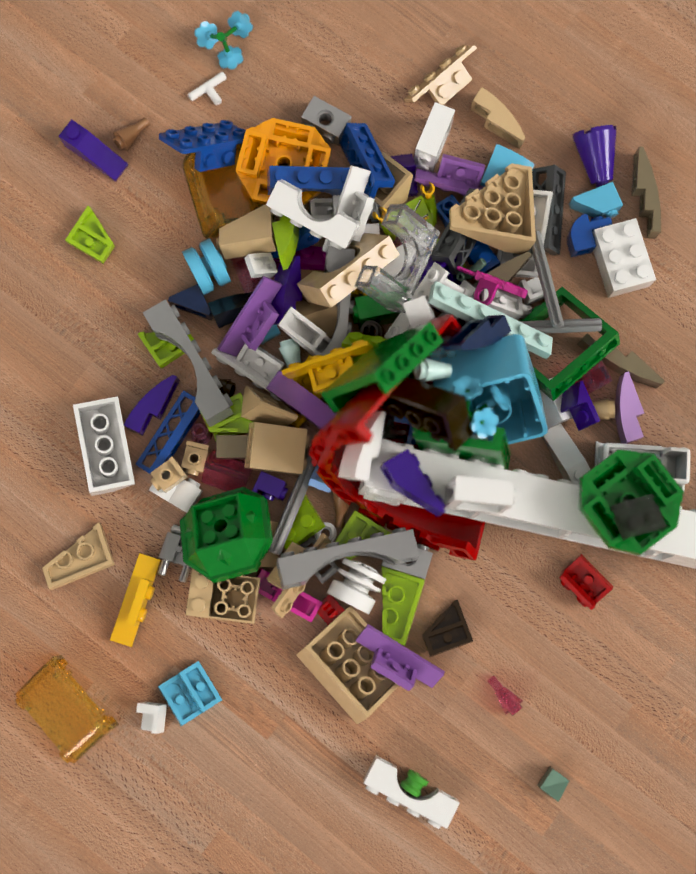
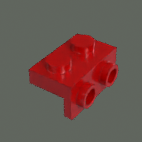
[559,554,614,610]

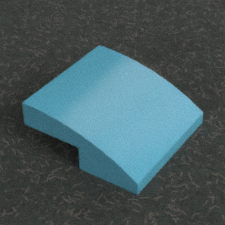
[480,144,535,187]
[158,661,222,726]

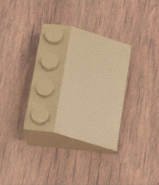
[296,605,399,724]

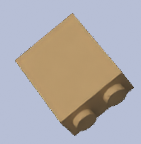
[244,422,309,475]

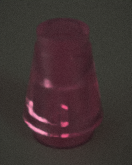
[190,423,213,444]

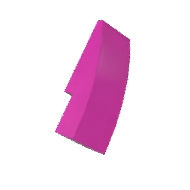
[256,568,323,623]

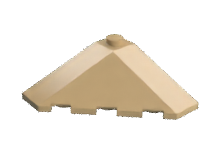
[449,163,536,255]

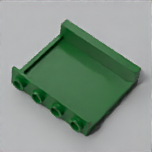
[321,321,443,413]
[412,427,511,470]

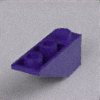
[380,449,445,517]

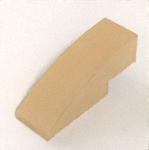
[470,87,525,149]

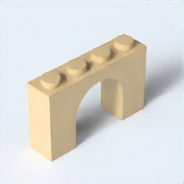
[297,233,400,308]

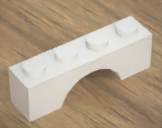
[266,179,361,250]
[363,755,460,829]

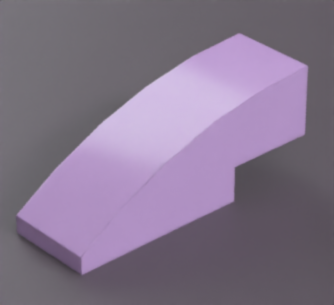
[615,371,644,444]

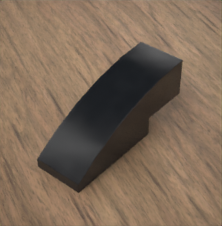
[208,292,253,328]

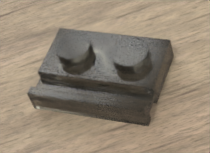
[610,494,666,540]

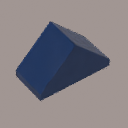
[168,284,213,321]

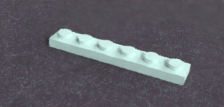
[428,281,553,359]

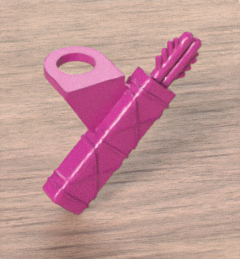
[456,266,528,306]

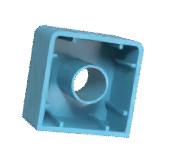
[431,334,548,444]

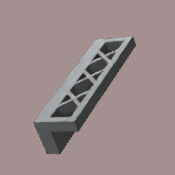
[532,165,566,255]
[430,188,481,275]

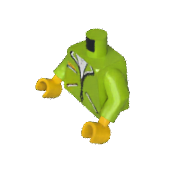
[372,182,437,248]

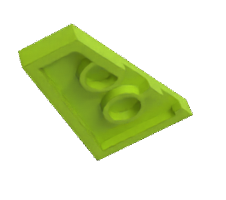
[382,566,425,646]

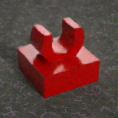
[317,594,345,625]

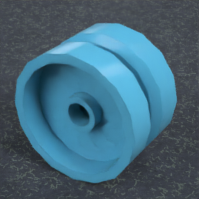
[182,238,231,295]

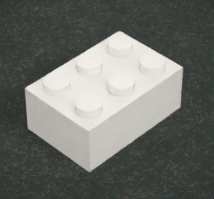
[592,218,656,298]

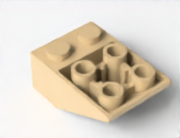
[186,569,261,624]

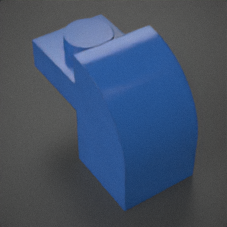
[567,214,612,257]

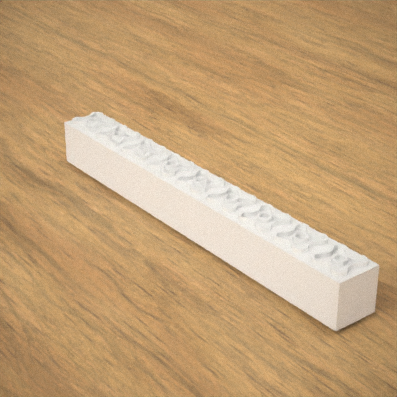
[358,438,696,569]

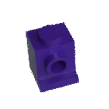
[252,471,289,501]

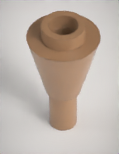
[113,118,150,150]
[332,491,349,528]

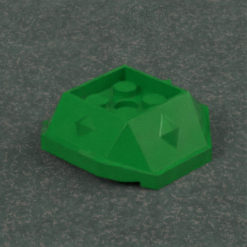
[579,450,684,556]
[180,487,273,583]

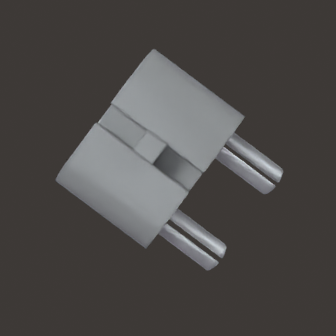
[158,532,192,583]

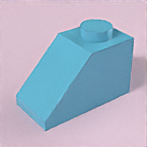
[569,182,623,218]

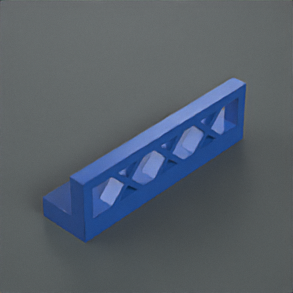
[340,123,395,198]
[135,390,201,474]

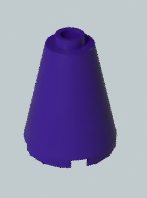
[573,125,617,188]

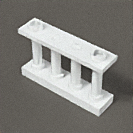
[384,262,481,339]

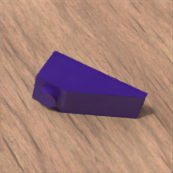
[59,119,128,182]

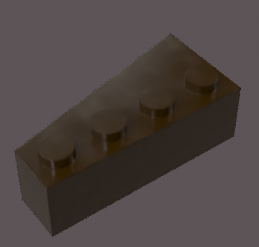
[379,377,473,452]

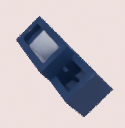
[443,315,511,350]

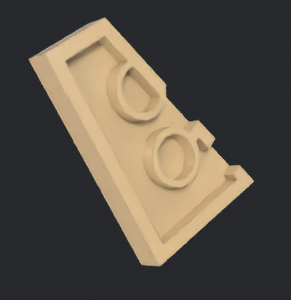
[42,523,115,590]

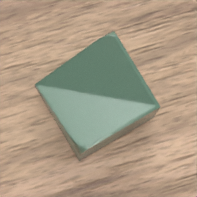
[537,767,569,802]

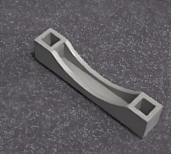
[320,246,355,356]
[142,299,234,427]
[276,528,420,590]

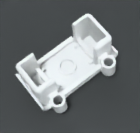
[595,441,691,492]

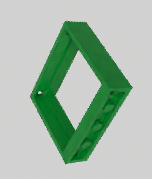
[519,287,620,401]

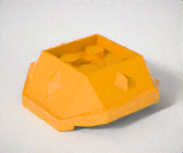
[235,118,331,205]

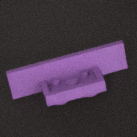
[414,154,485,196]
[218,276,282,357]
[355,624,445,691]

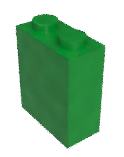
[352,287,410,330]

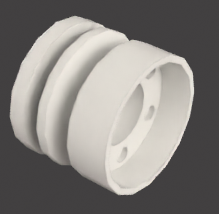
[327,558,386,614]

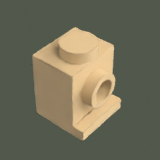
[181,441,211,476]
[150,457,188,493]

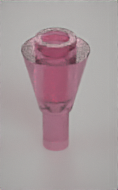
[487,676,523,716]

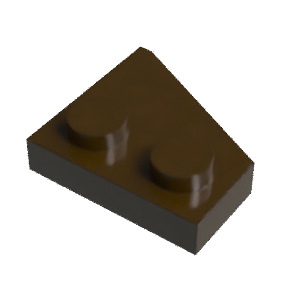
[422,600,473,657]

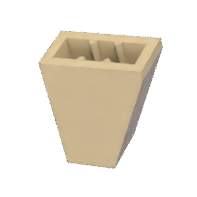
[216,204,277,260]

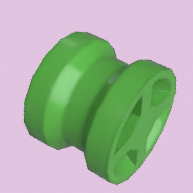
[400,769,429,798]

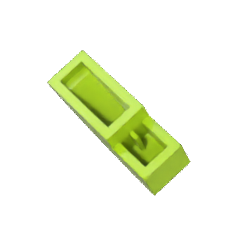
[272,215,299,270]

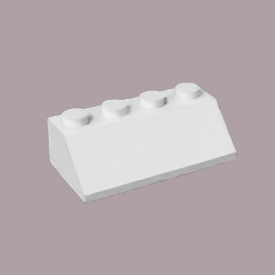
[73,396,135,496]

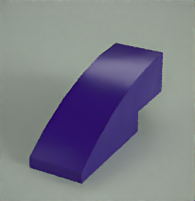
[271,256,302,325]
[124,375,180,436]

